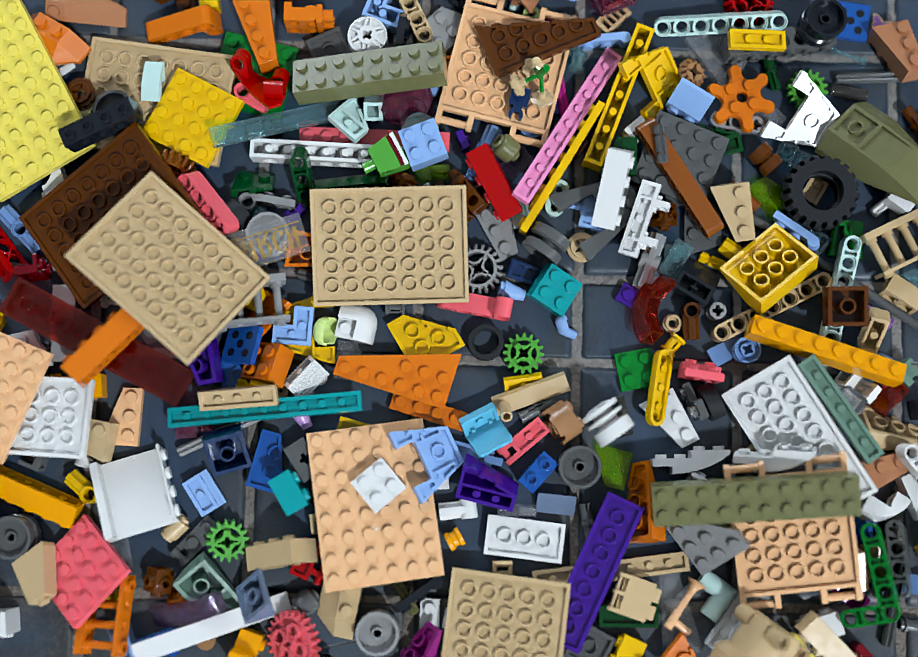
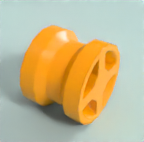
[443,527,466,551]

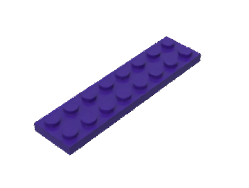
[564,492,645,654]

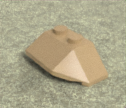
[317,581,363,640]

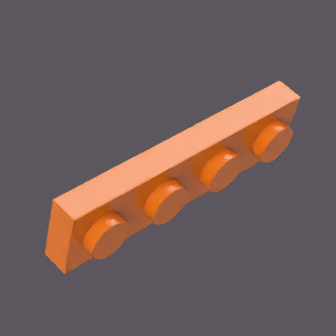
[389,393,468,432]

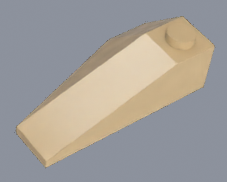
[856,404,918,450]

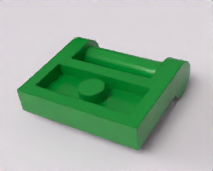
[827,220,864,260]

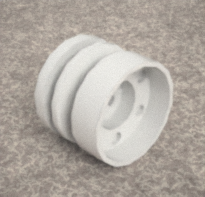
[347,16,389,53]
[581,397,635,448]

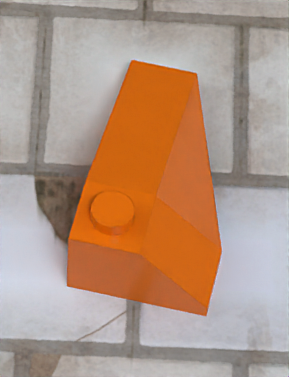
[625,460,666,543]

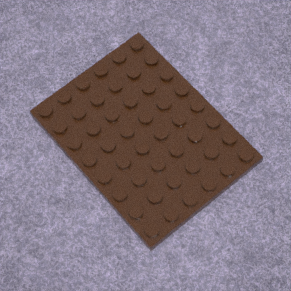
[19,121,204,310]

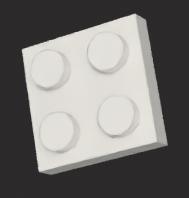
[351,457,406,514]

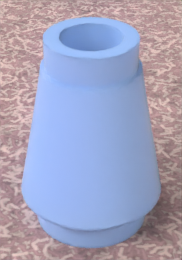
[496,280,526,301]

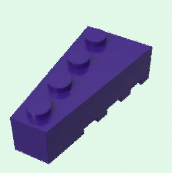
[189,336,225,386]

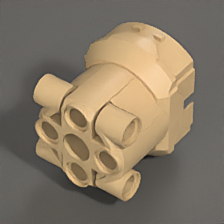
[708,603,810,657]

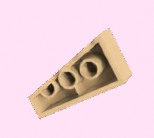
[87,418,120,462]

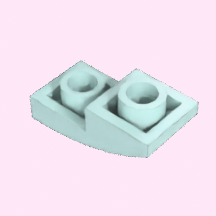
[141,61,165,102]

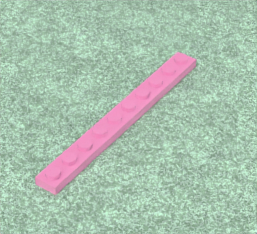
[511,47,623,205]

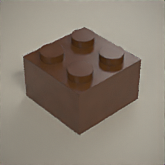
[822,286,869,326]

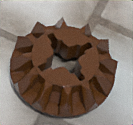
[67,78,96,108]

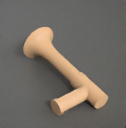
[664,577,705,636]

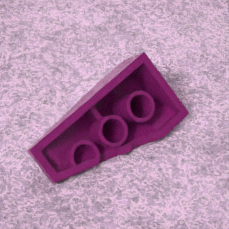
[398,621,442,657]

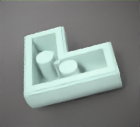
[696,571,738,623]

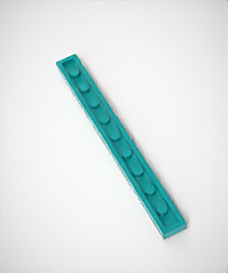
[167,391,363,428]

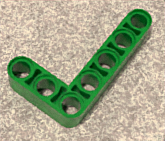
[840,523,902,628]

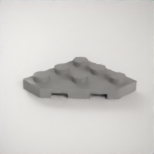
[666,524,751,576]

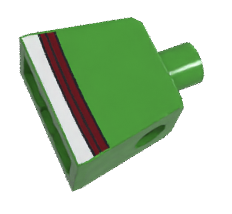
[361,131,410,177]

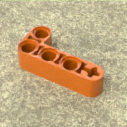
[145,5,223,45]

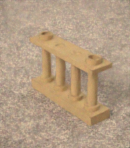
[859,209,918,280]

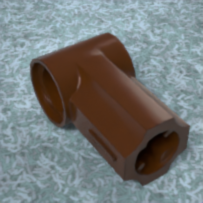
[680,302,701,340]

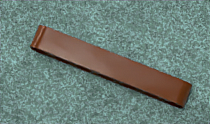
[635,117,724,238]

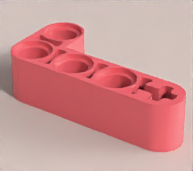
[178,171,239,235]
[436,293,514,321]

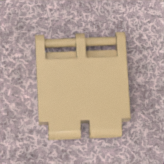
[606,571,662,623]

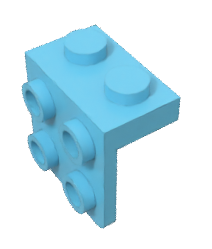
[458,402,513,457]

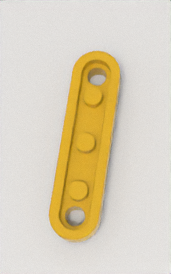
[645,349,673,426]

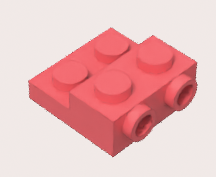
[677,359,725,384]

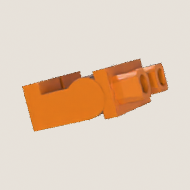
[283,2,335,34]

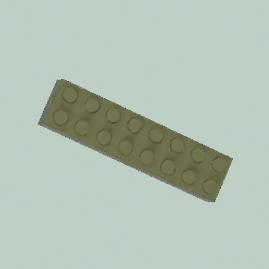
[292,40,448,105]

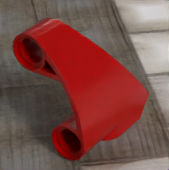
[230,49,290,109]

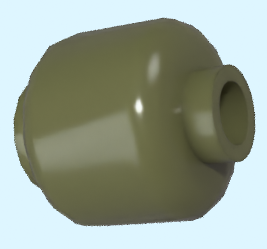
[492,134,520,163]

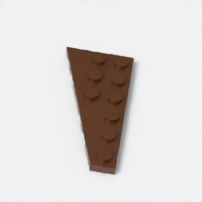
[474,17,601,79]

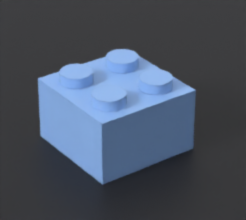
[398,118,449,172]

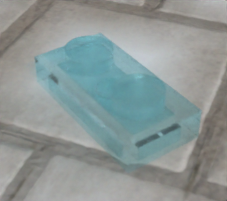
[657,238,694,281]

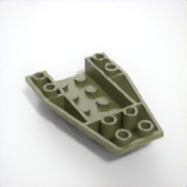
[814,101,918,205]

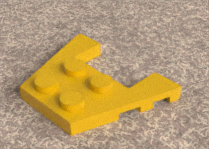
[617,46,680,120]
[282,296,336,364]

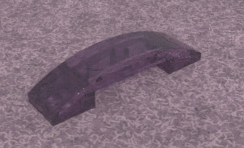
[149,591,227,627]

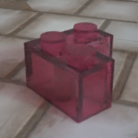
[381,88,434,125]

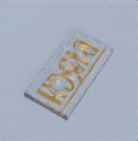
[224,212,311,267]

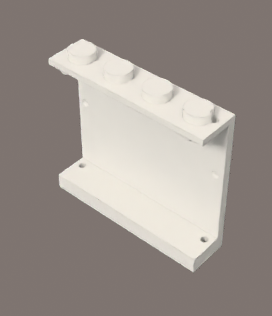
[89,444,181,543]

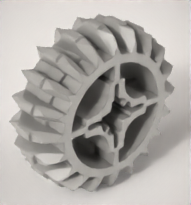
[468,244,503,295]

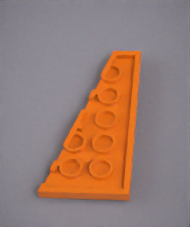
[333,354,461,409]

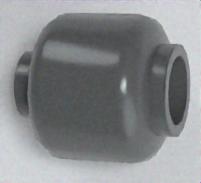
[291,588,320,618]

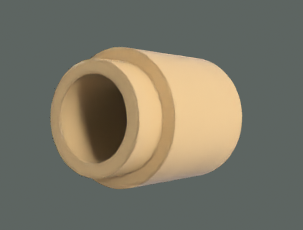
[160,514,190,543]

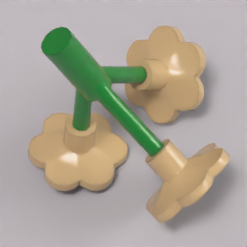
[510,57,554,108]

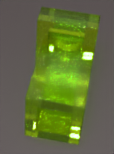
[412,165,450,185]

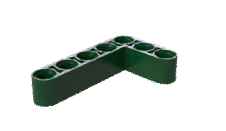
[289,147,391,205]

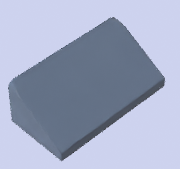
[535,492,577,516]

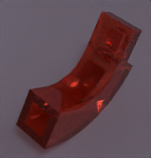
[632,276,676,345]

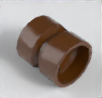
[747,141,784,177]

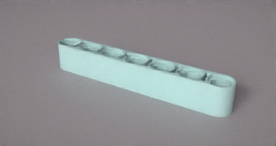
[654,10,788,37]
[819,235,862,366]

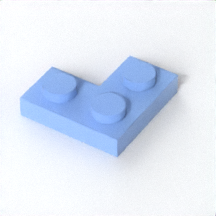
[272,306,315,346]

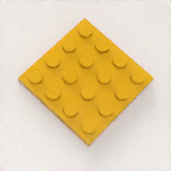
[143,68,245,169]

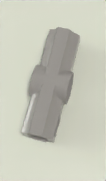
[632,232,667,291]

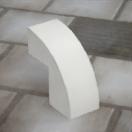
[856,492,911,522]

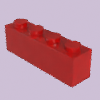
[465,143,524,222]

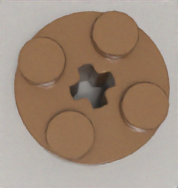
[540,400,585,445]

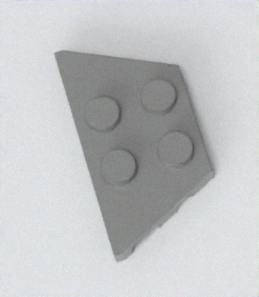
[421,7,462,53]

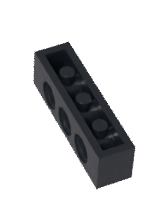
[58,97,144,153]

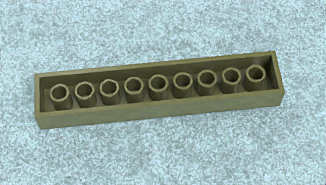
[650,471,862,527]

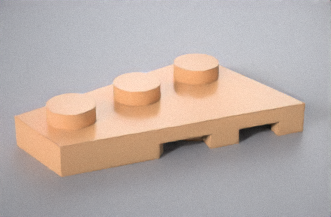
[109,387,145,447]

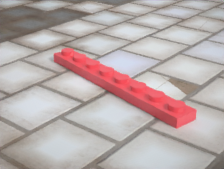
[299,127,450,152]

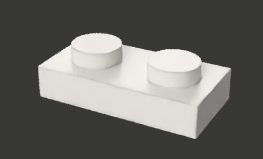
[419,598,440,630]

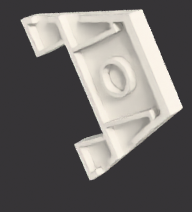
[759,70,839,147]

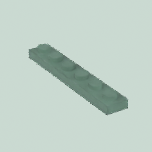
[797,354,884,464]

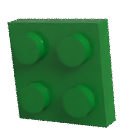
[613,347,654,392]

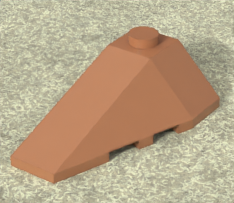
[45,0,127,28]

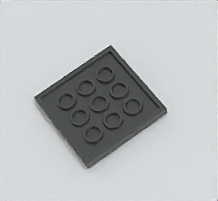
[630,110,730,202]

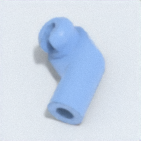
[555,315,578,340]

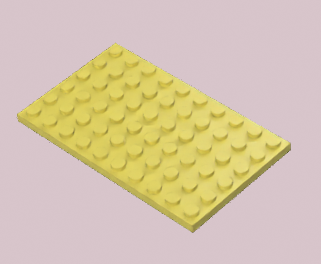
[0,0,98,202]

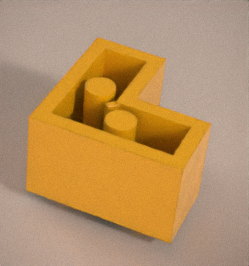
[228,626,267,657]

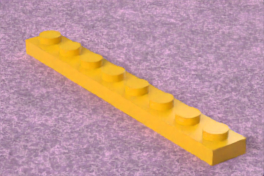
[518,100,605,236]

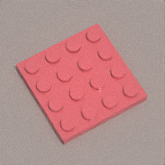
[51,514,132,629]

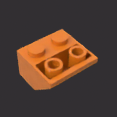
[240,342,295,388]

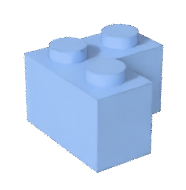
[362,0,404,34]

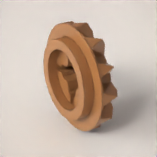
[678,58,706,87]

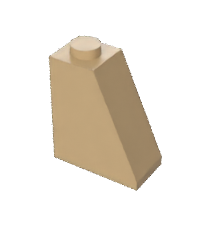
[11,541,57,606]

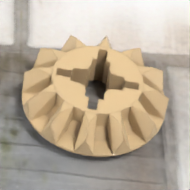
[567,232,592,263]

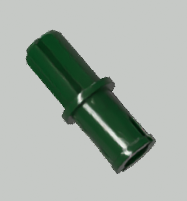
[761,58,781,92]

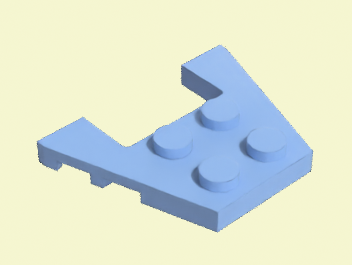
[387,426,464,504]

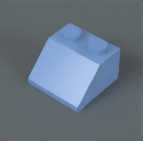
[664,77,715,125]

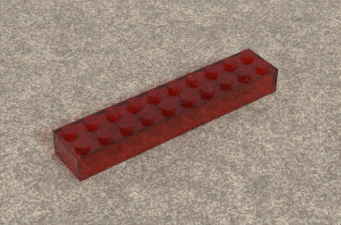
[0,277,195,407]

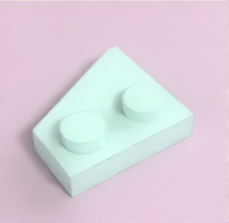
[328,98,369,144]

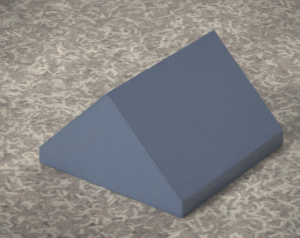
[235,568,275,624]

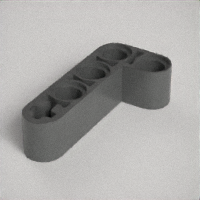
[870,520,912,599]

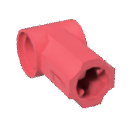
[234,82,269,115]

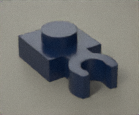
[508,88,531,121]

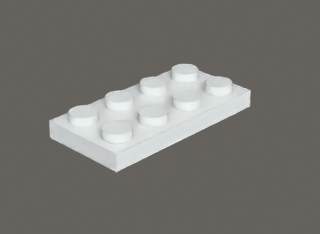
[483,514,566,564]

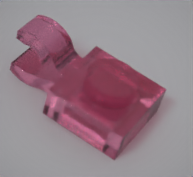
[176,425,212,439]

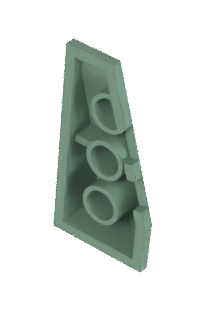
[172,551,240,614]

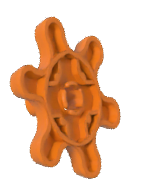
[707,65,775,133]

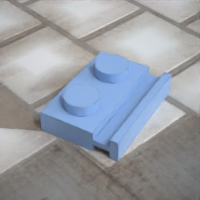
[182,469,228,517]

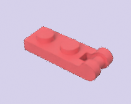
[496,417,550,466]

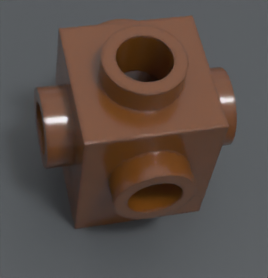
[650,201,678,231]
[143,566,175,597]

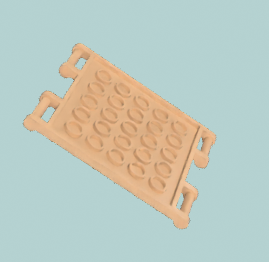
[435,0,578,150]
[723,451,863,609]

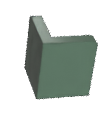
[899,357,918,388]

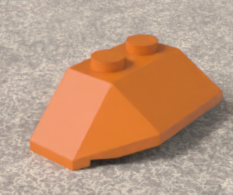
[31,12,92,65]

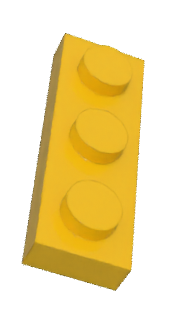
[727,29,786,52]

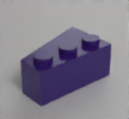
[455,453,519,512]

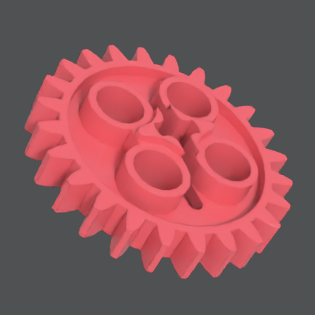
[267,609,321,657]

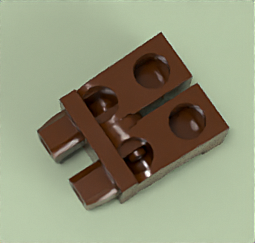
[434,169,490,224]

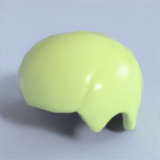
[312,317,338,346]

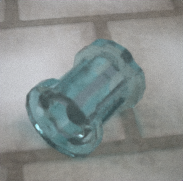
[568,49,588,74]

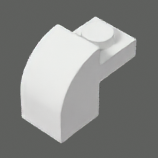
[833,370,882,405]

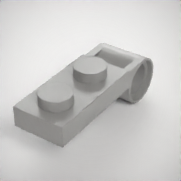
[238,192,298,213]

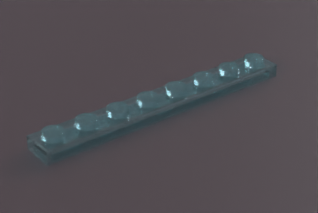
[208,99,360,148]

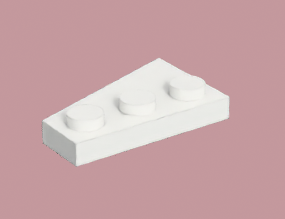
[638,388,699,448]

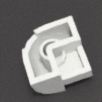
[334,305,377,346]

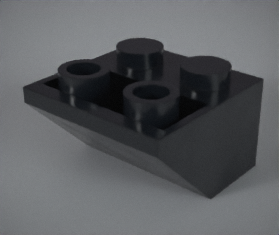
[669,256,721,309]

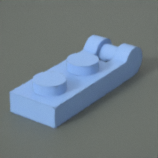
[577,31,631,51]
[772,210,820,251]

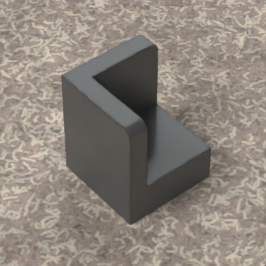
[17,455,51,472]

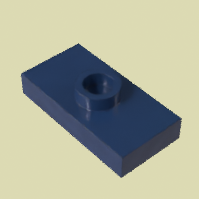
[505,258,542,286]

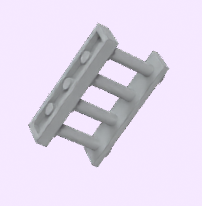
[221,273,290,332]

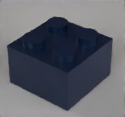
[202,423,252,477]

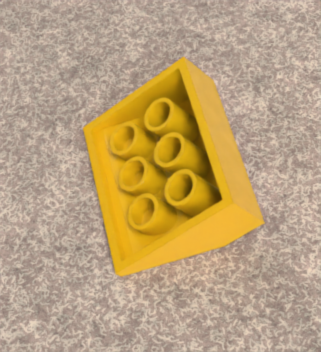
[719,223,819,315]

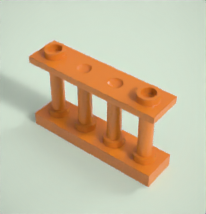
[72,575,136,657]

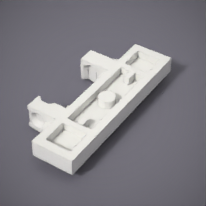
[618,179,671,259]

